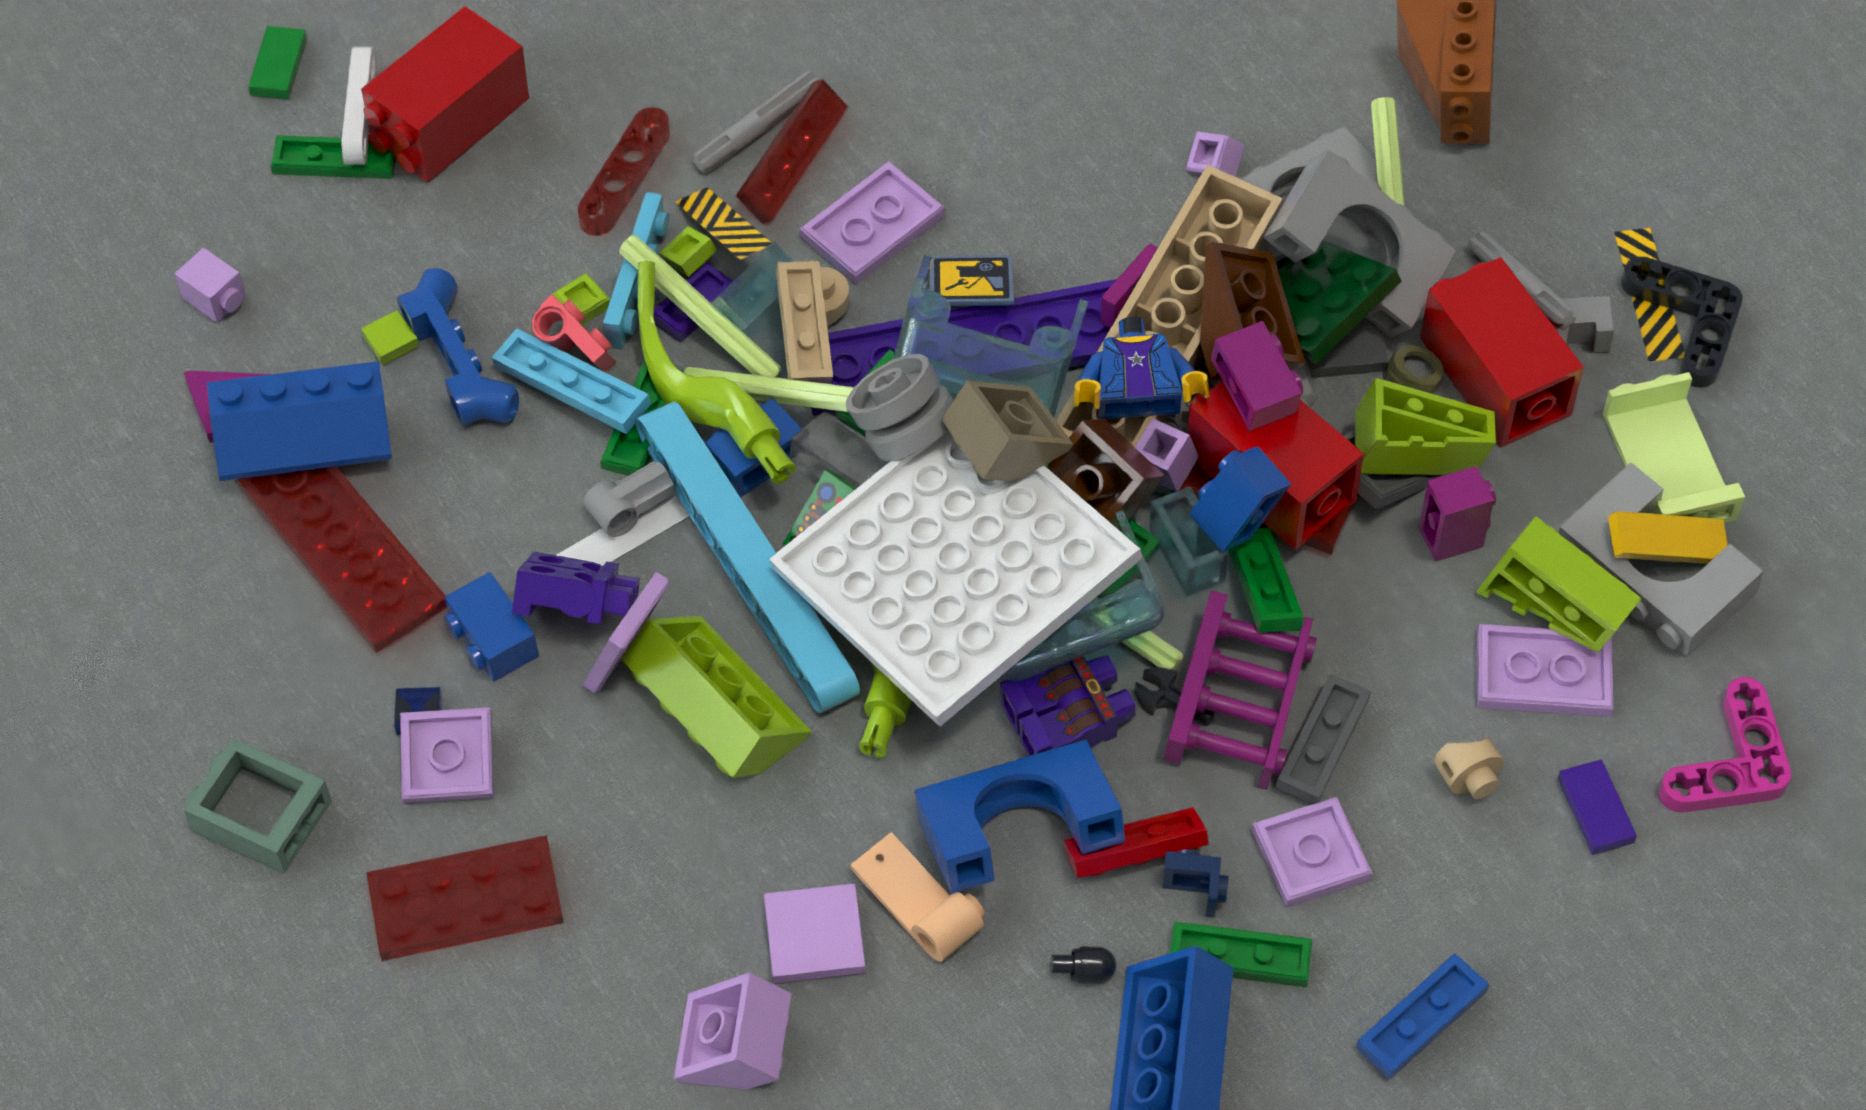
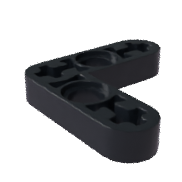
[1621,256,1743,388]

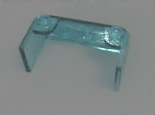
[893,255,1088,418]
[1001,510,1164,681]

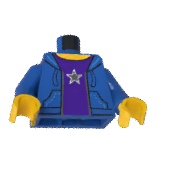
[1073,317,1210,419]

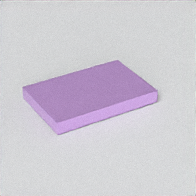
[800,161,945,285]
[582,572,669,694]
[1477,624,1613,717]

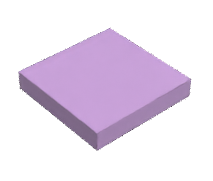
[400,707,494,803]
[1252,797,1372,908]
[764,883,866,984]

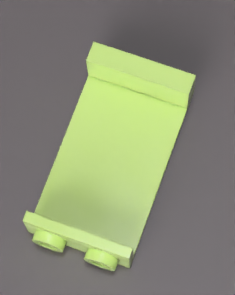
[1603,372,1745,523]

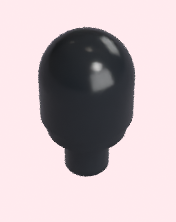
[1050,946,1116,984]

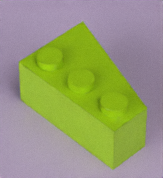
[1355,378,1496,475]
[1476,516,1642,652]

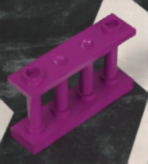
[1163,590,1317,790]

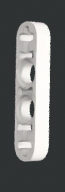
[342,47,376,165]

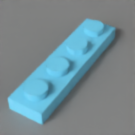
[603,192,669,350]
[491,328,651,434]

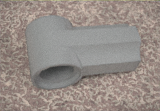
[583,461,676,537]

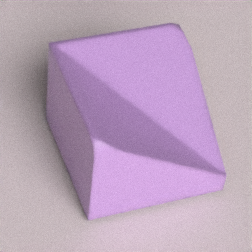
[1185,131,1245,177]

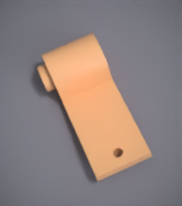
[850,832,985,962]

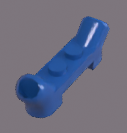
[397,268,519,427]

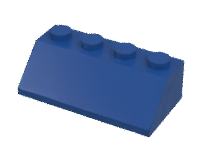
[207,361,392,481]
[1110,946,1233,1110]

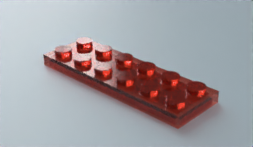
[233,466,447,653]

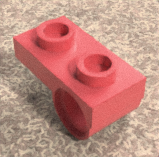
[532,294,617,373]

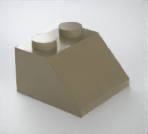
[942,380,1074,481]

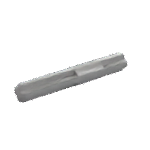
[693,71,822,174]
[1468,232,1576,330]

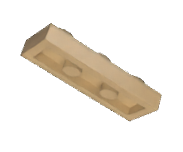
[776,261,833,384]

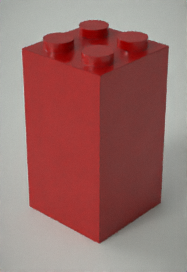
[361,6,529,183]
[1420,257,1584,448]
[1187,379,1364,551]

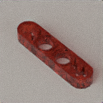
[577,107,671,236]

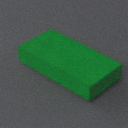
[248,26,307,99]

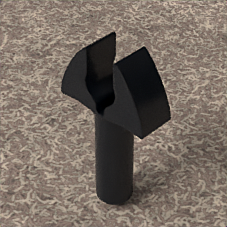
[1134,668,1215,726]

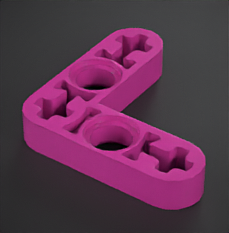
[1659,677,1791,812]

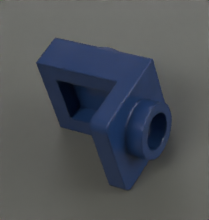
[1162,850,1229,917]

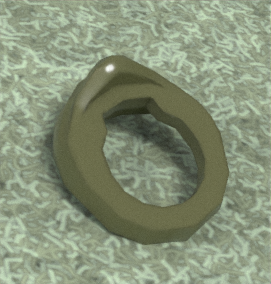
[1387,345,1444,393]

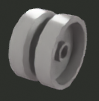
[846,354,954,461]

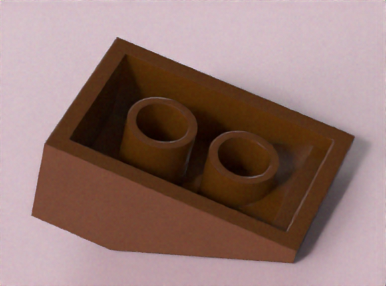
[1200,242,1306,380]
[1046,419,1165,529]

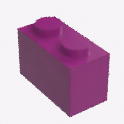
[1211,321,1303,431]
[1419,466,1496,562]

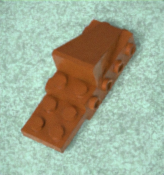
[1397,0,1496,145]

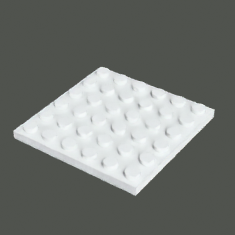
[769,430,1142,726]

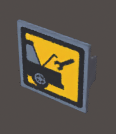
[930,255,1014,308]

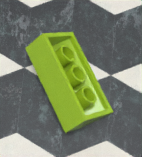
[621,616,812,778]

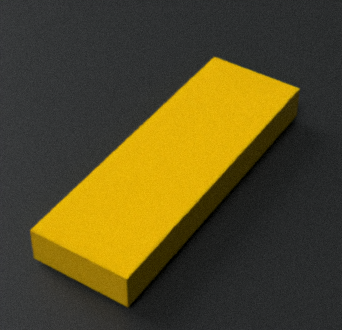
[1608,511,1728,564]

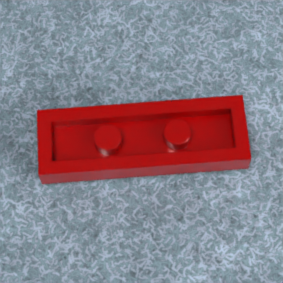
[1063,807,1209,878]

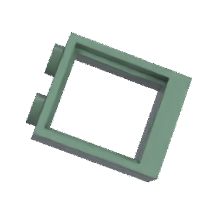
[184,738,332,874]

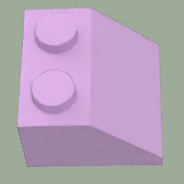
[674,972,791,1090]

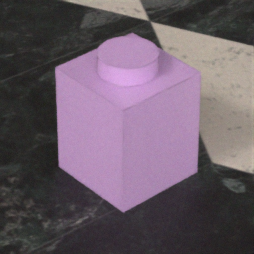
[174,247,246,323]
[1135,418,1199,492]

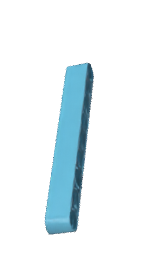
[635,401,860,714]

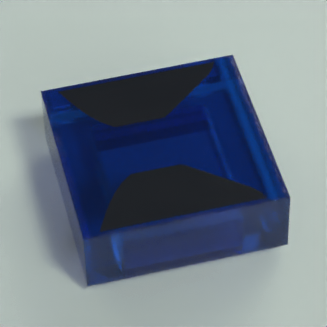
[394,687,442,735]

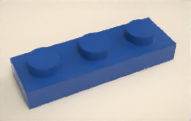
[1356,953,1489,1080]

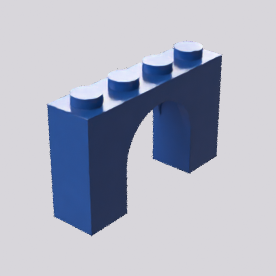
[914,739,1125,894]

